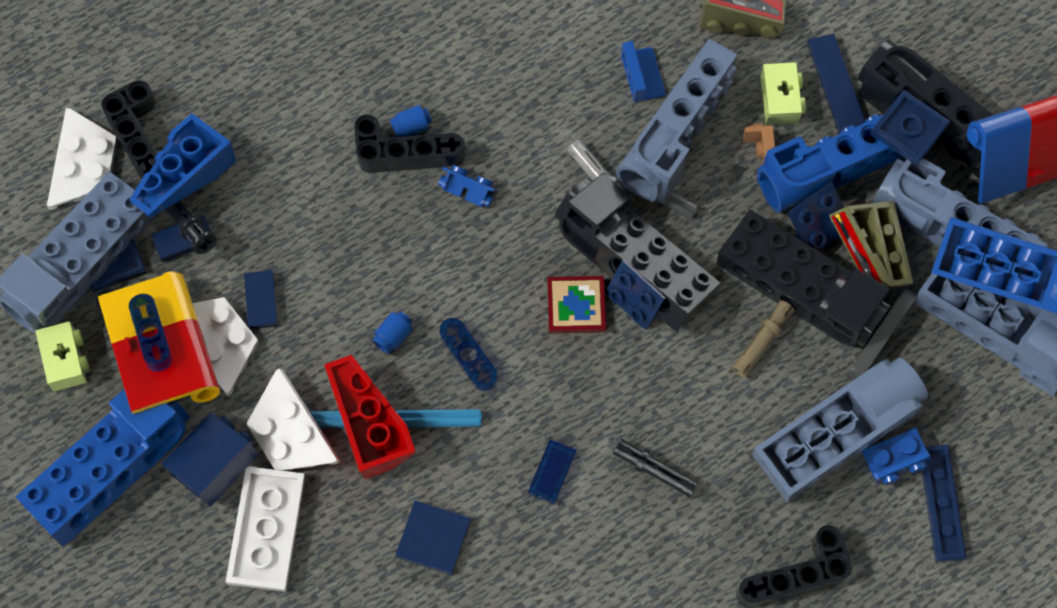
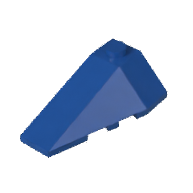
[130,113,236,218]

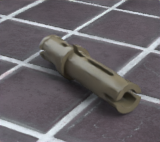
[731,300,795,378]

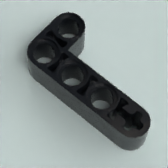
[101,80,157,180]
[354,114,465,173]
[736,525,852,608]

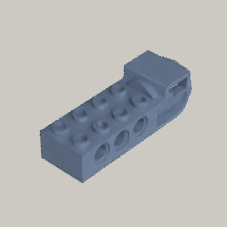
[616,39,738,204]
[872,159,1048,247]
[0,171,156,333]
[915,274,1057,396]
[752,357,928,503]

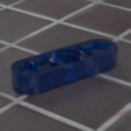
[129,293,172,371]
[439,318,497,391]

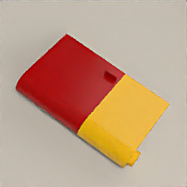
[98,271,220,414]

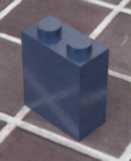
[161,412,259,507]

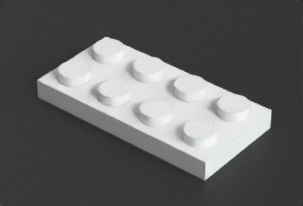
[226,467,306,592]

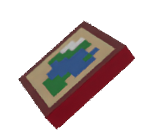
[547,276,606,334]

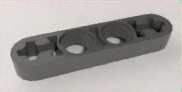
[846,288,917,380]

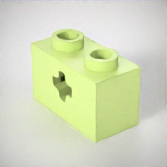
[760,63,806,125]
[35,321,90,392]

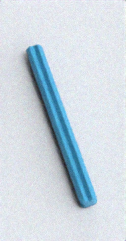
[310,409,482,428]

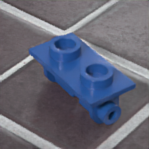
[438,165,498,208]

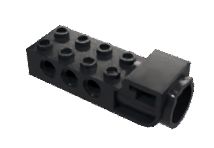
[858,40,993,178]
[554,173,720,332]
[716,209,892,347]

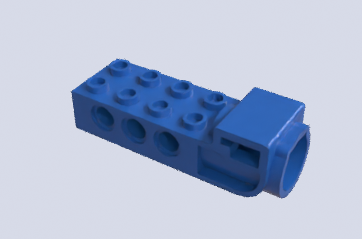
[757,114,904,213]
[931,217,1057,313]
[16,389,191,547]

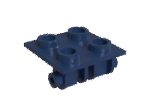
[788,181,845,252]
[605,259,666,330]

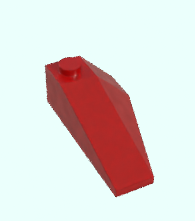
[324,355,416,479]

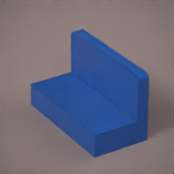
[621,41,665,102]

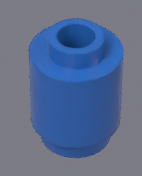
[389,105,433,137]
[372,311,413,355]

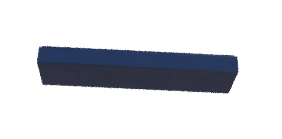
[807,33,865,134]
[921,444,967,563]

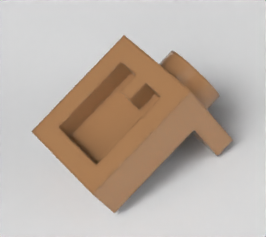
[743,124,775,165]

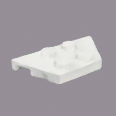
[47,108,118,210]
[193,297,259,396]
[246,369,340,471]

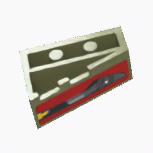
[700,0,786,38]
[829,201,913,292]

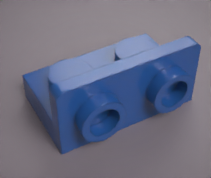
[862,428,931,485]

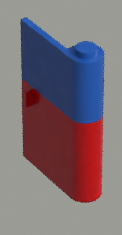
[967,95,1057,204]

